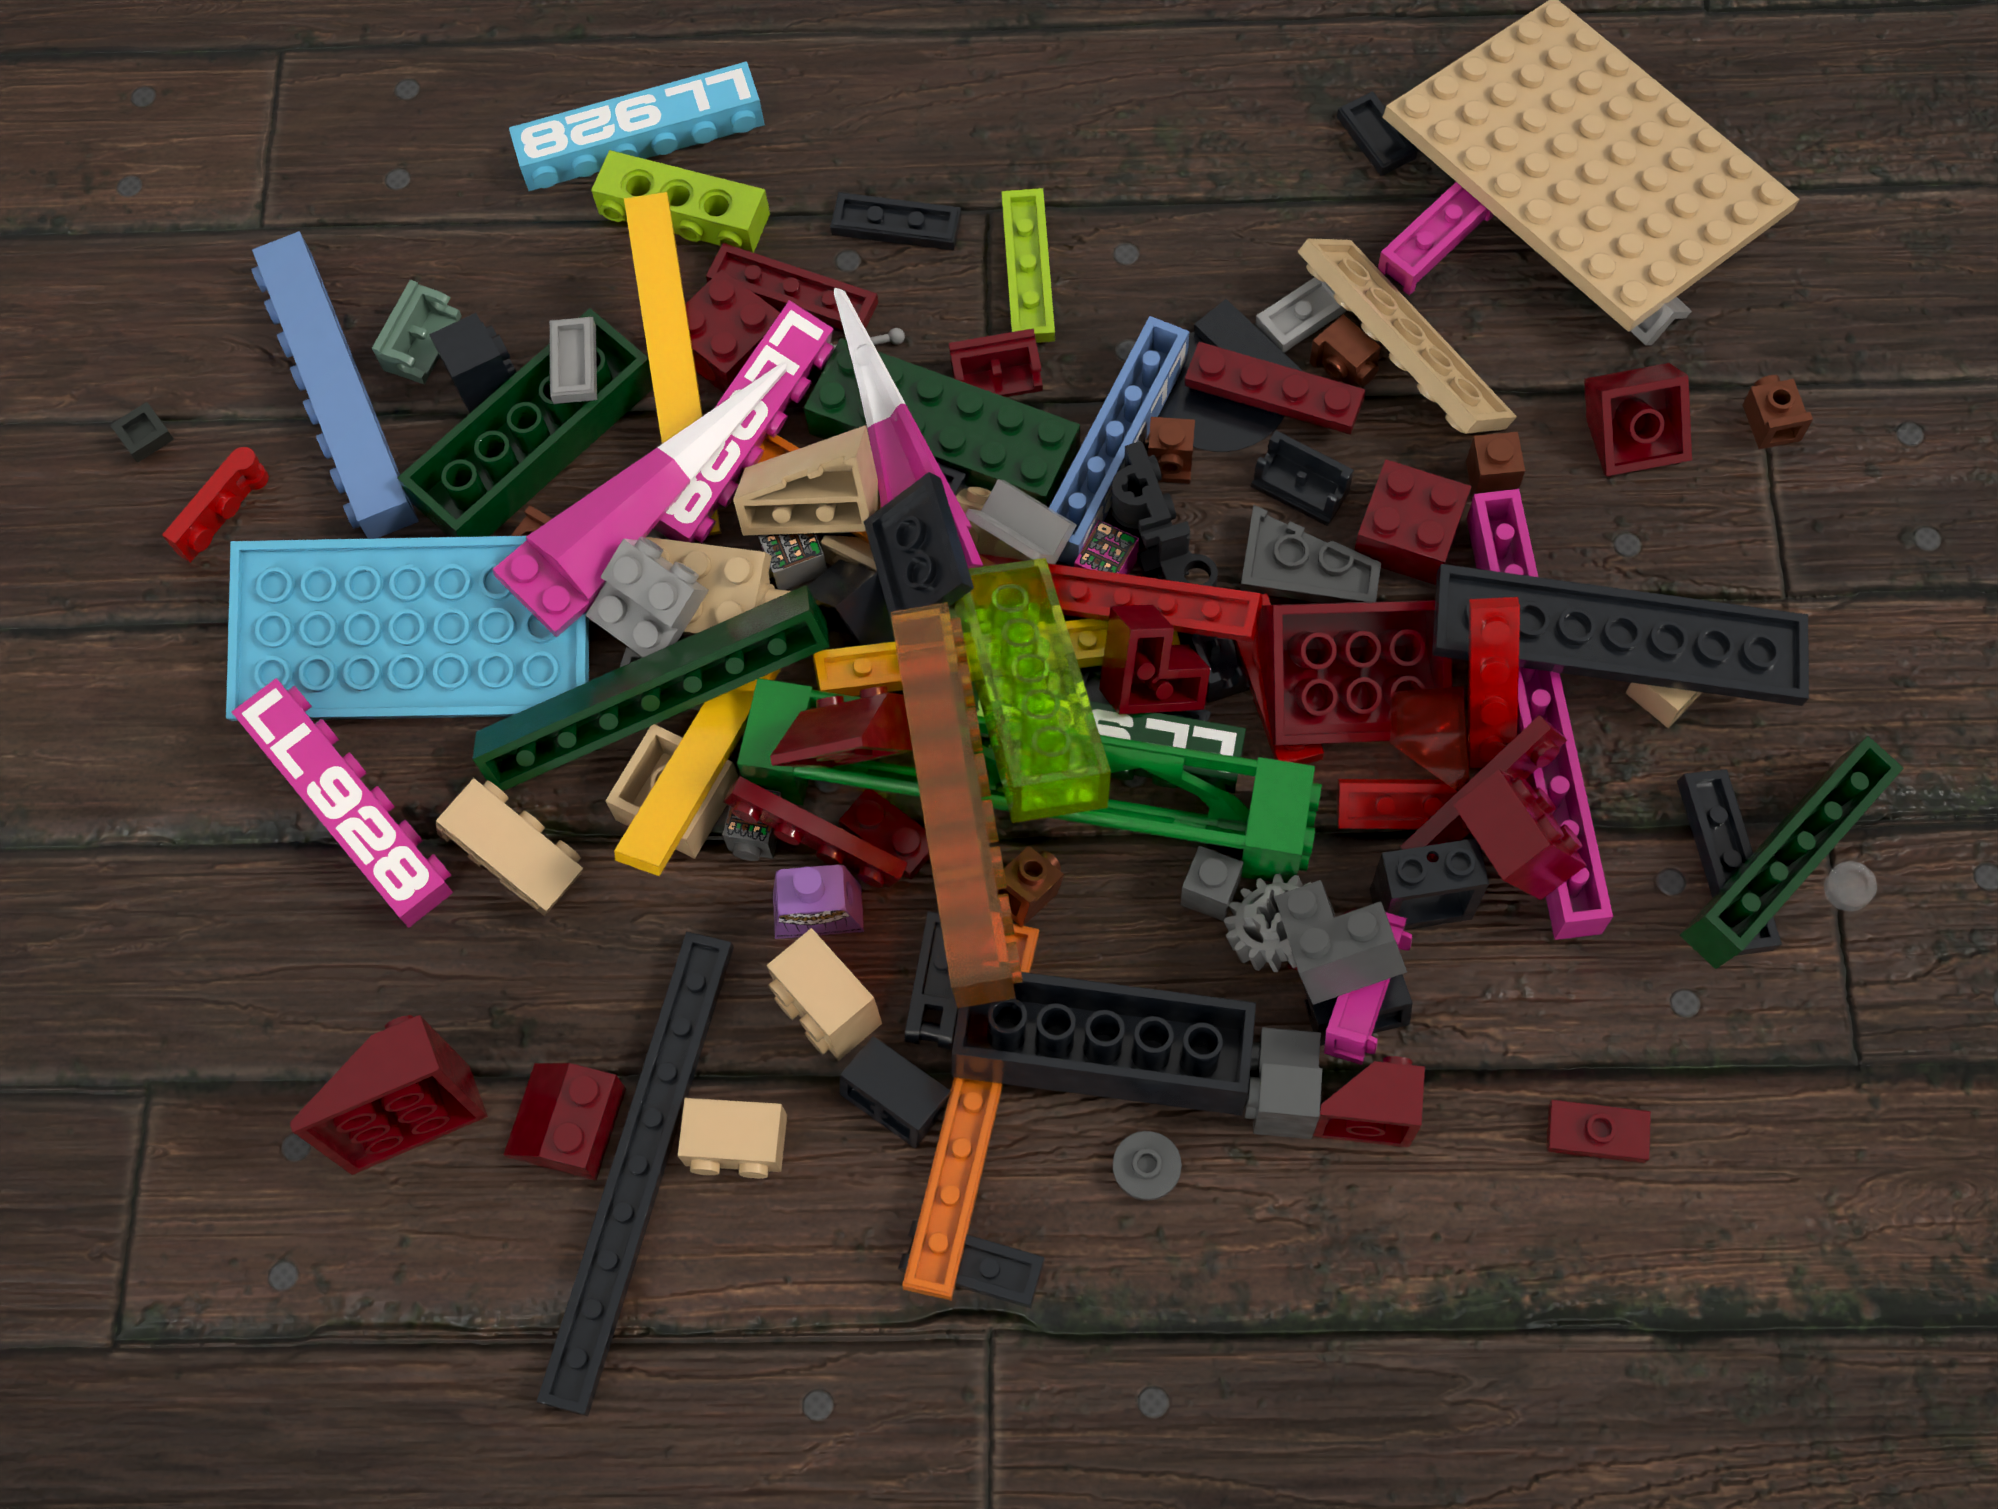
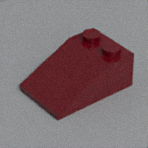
[770,686,915,768]

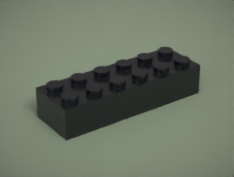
[952,965,1256,1116]

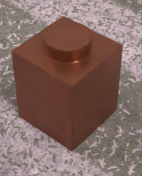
[1466,432,1525,498]

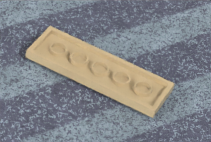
[1298,239,1517,434]

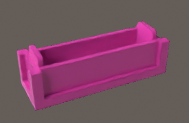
[1378,182,1494,296]
[1324,912,1412,1065]

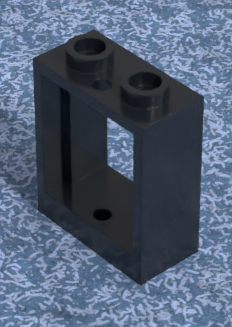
[1370,838,1489,930]

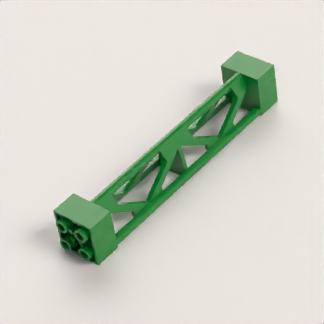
[737,678,1322,883]

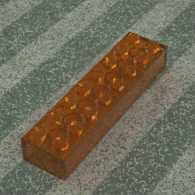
[890,602,1023,1008]

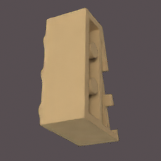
[733,425,881,536]
[436,778,583,916]

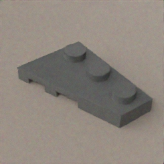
[1240,504,1381,603]

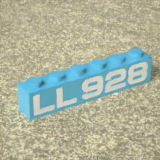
[509,61,765,191]

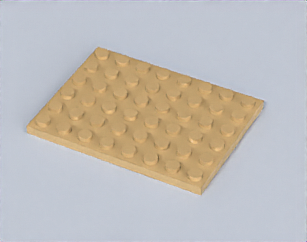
[1383,0,1799,332]

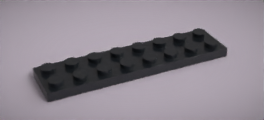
[1432,564,1809,706]

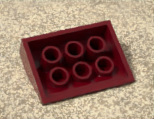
[1258,600,1453,745]
[290,1015,488,1175]

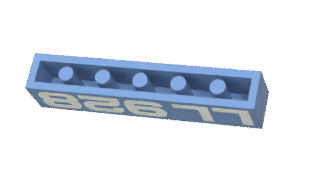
[1049,316,1189,567]

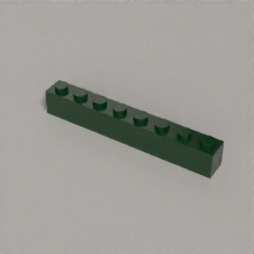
[473,585,830,791]

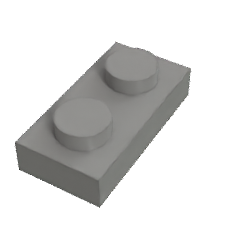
[1255,277,1348,353]

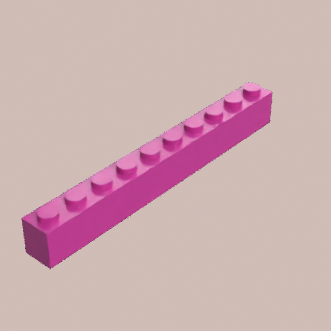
[1466,489,1613,940]

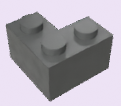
[1274,880,1407,1005]
[1245,1027,1322,1139]

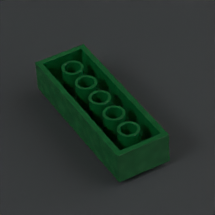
[397,308,653,537]
[804,338,1081,507]

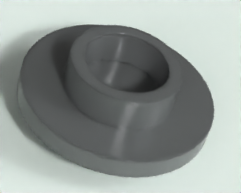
[1113,1131,1182,1201]

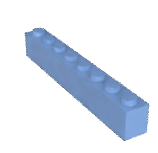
[251,231,419,539]

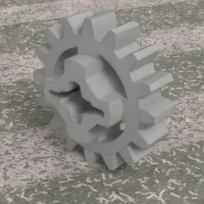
[1224,874,1311,972]

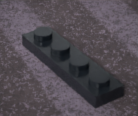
[1677,769,1782,956]

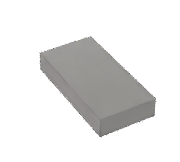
[550,317,597,404]

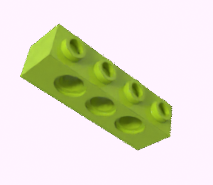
[591,150,770,253]

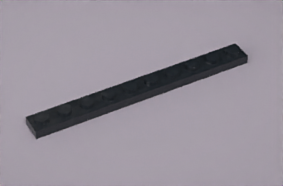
[536,931,734,1416]

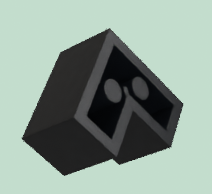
[429,313,516,414]
[808,559,921,647]

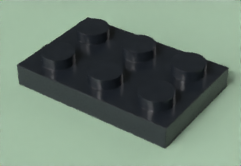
[863,472,974,637]

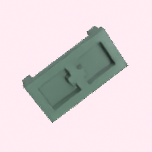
[372,280,462,385]

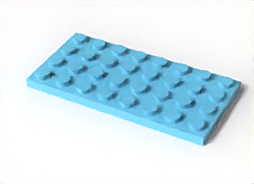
[226,536,589,721]

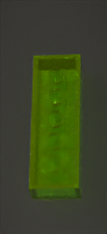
[955,558,1111,823]

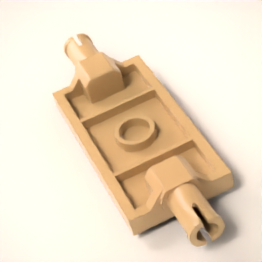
[589,537,791,635]

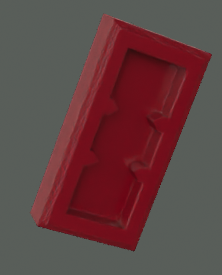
[1546,1100,1651,1163]

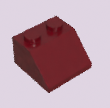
[1584,363,1692,476]
[1312,1056,1425,1147]
[503,1063,626,1181]

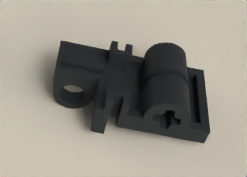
[1112,441,1218,587]

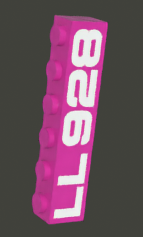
[653,300,835,543]
[232,678,453,928]

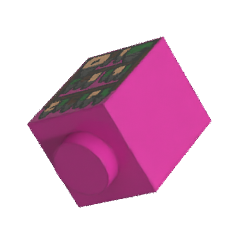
[1074,520,1139,575]

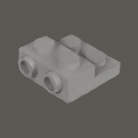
[586,537,709,657]

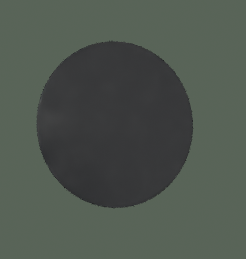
[1158,332,1285,452]

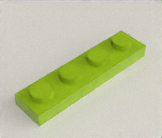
[1002,188,1055,343]

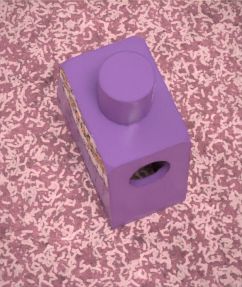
[773,864,864,939]

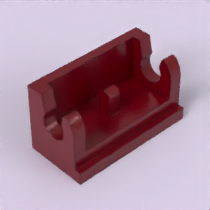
[949,328,1043,397]

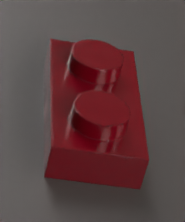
[839,788,940,880]

